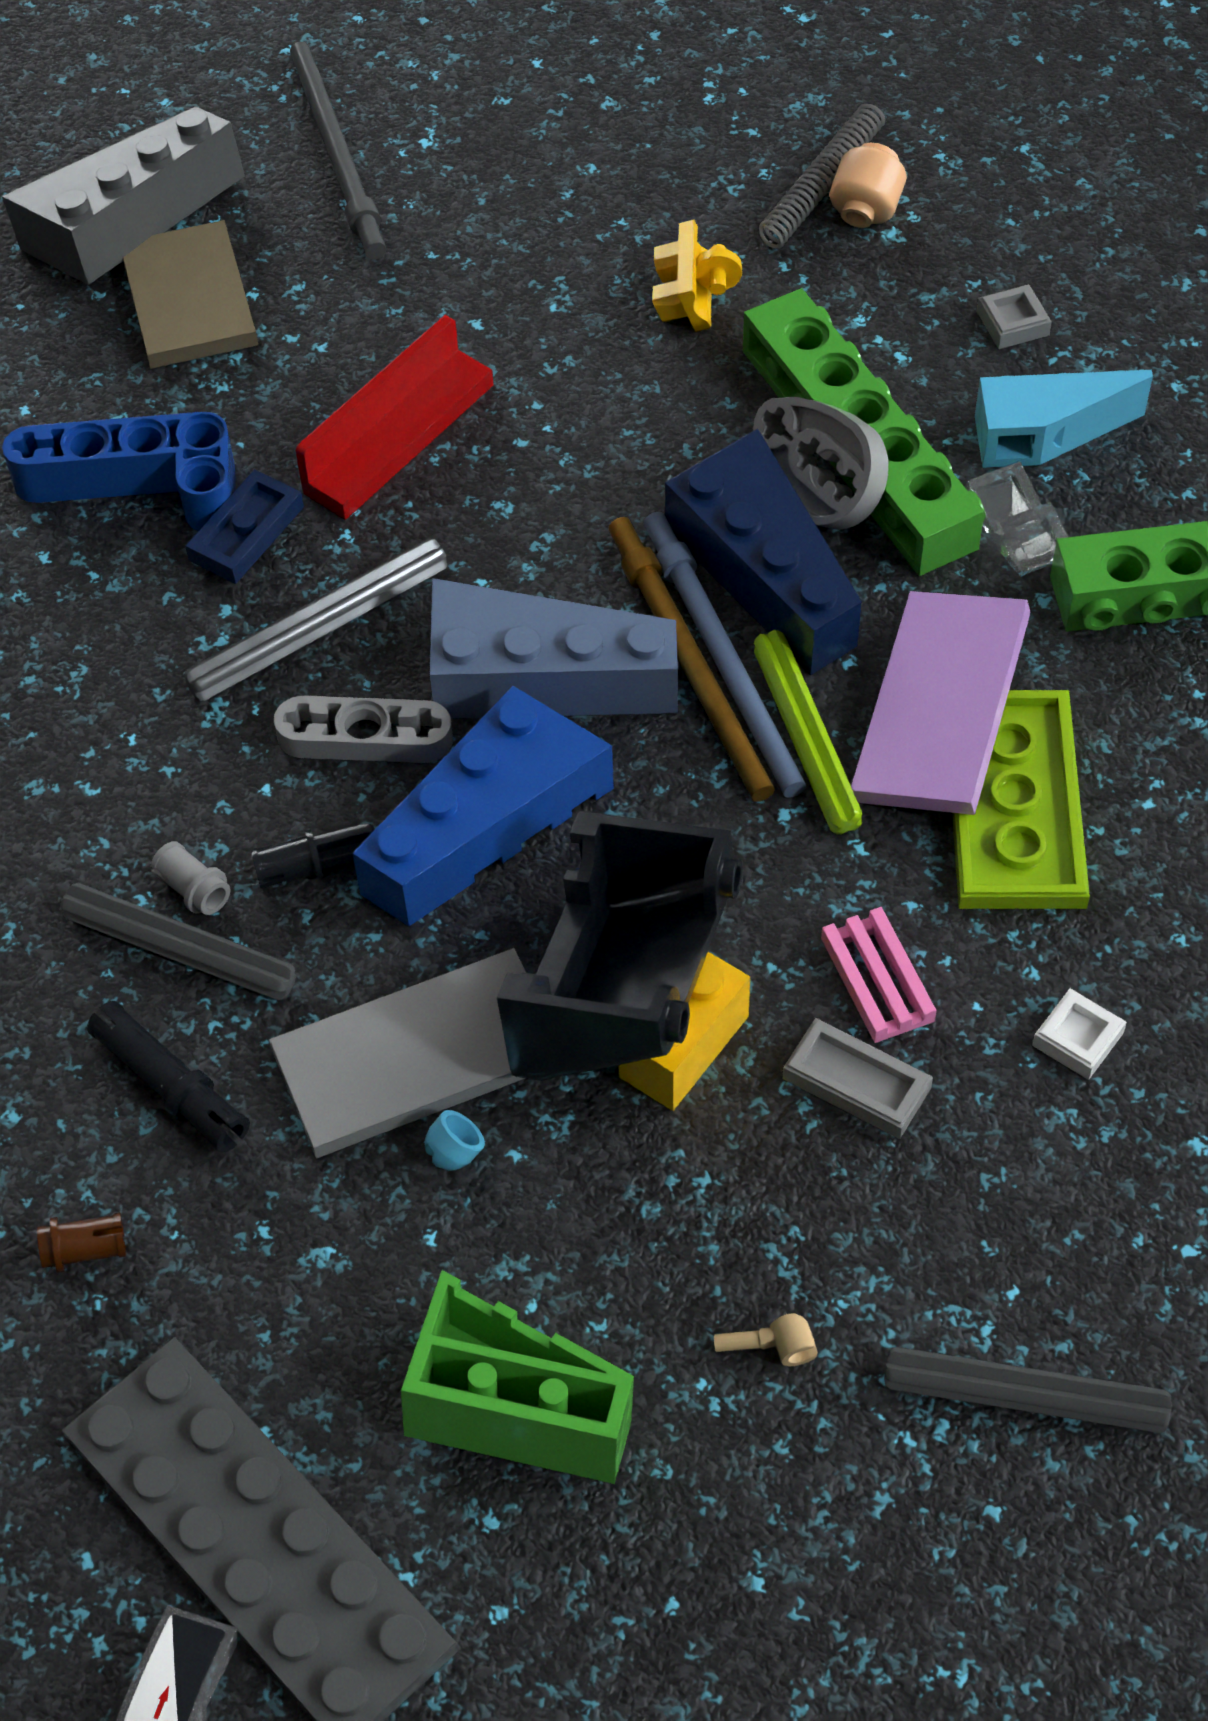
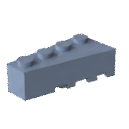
[430,578,678,718]

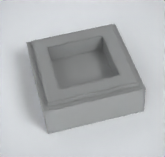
[977,284,1052,349]

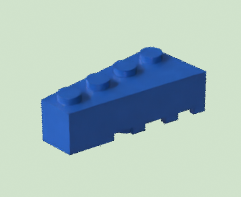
[353,686,614,926]

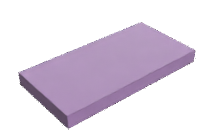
[851,591,1031,815]

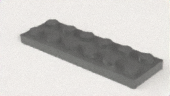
[62,1337,458,1721]

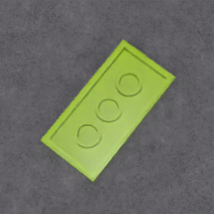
[952,690,1090,909]

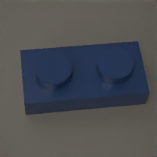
[185,469,304,584]

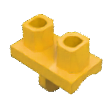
[652,219,742,332]

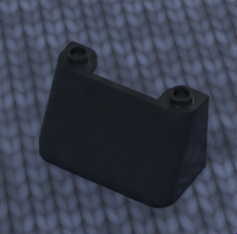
[497,811,743,1081]

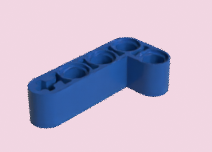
[2,412,236,531]

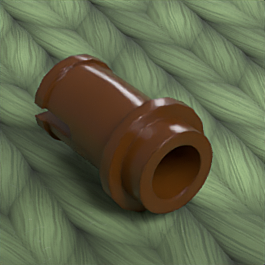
[37,1212,126,1273]

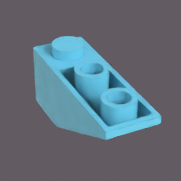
[975,369,1153,468]

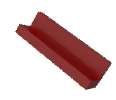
[295,315,494,520]

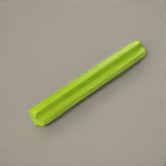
[754,630,862,835]

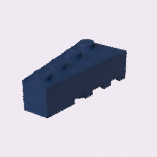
[665,428,862,675]

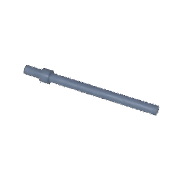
[643,512,806,798]

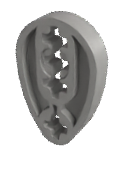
[753,397,889,530]

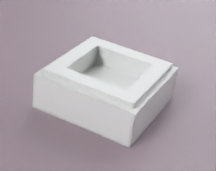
[1032,988,1127,1080]

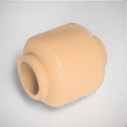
[829,142,907,228]

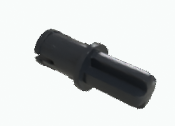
[250,823,375,889]

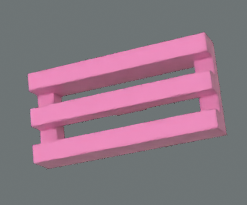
[821,907,937,1043]

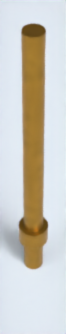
[608,517,775,802]

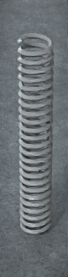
[759,104,885,249]

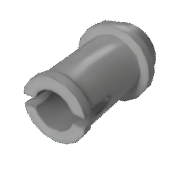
[151,841,231,915]

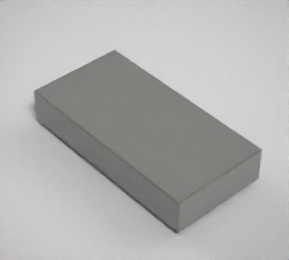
[782,1018,933,1139]

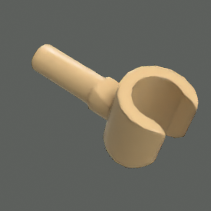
[714,1313,818,1366]

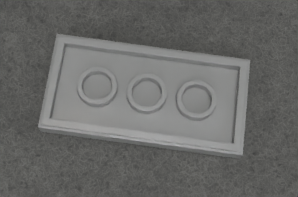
[269,948,526,1159]

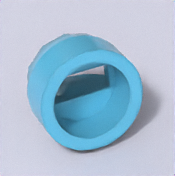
[424,1110,485,1171]

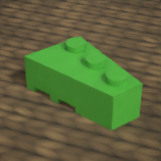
[401,1270,634,1484]

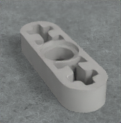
[274,696,453,763]

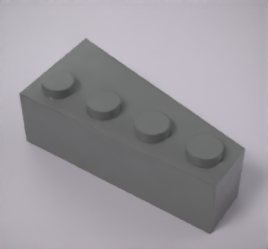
[2,106,245,285]

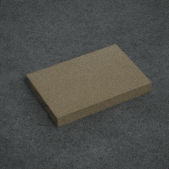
[123,220,258,369]

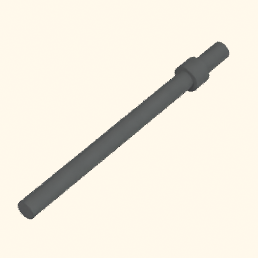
[290,42,386,259]

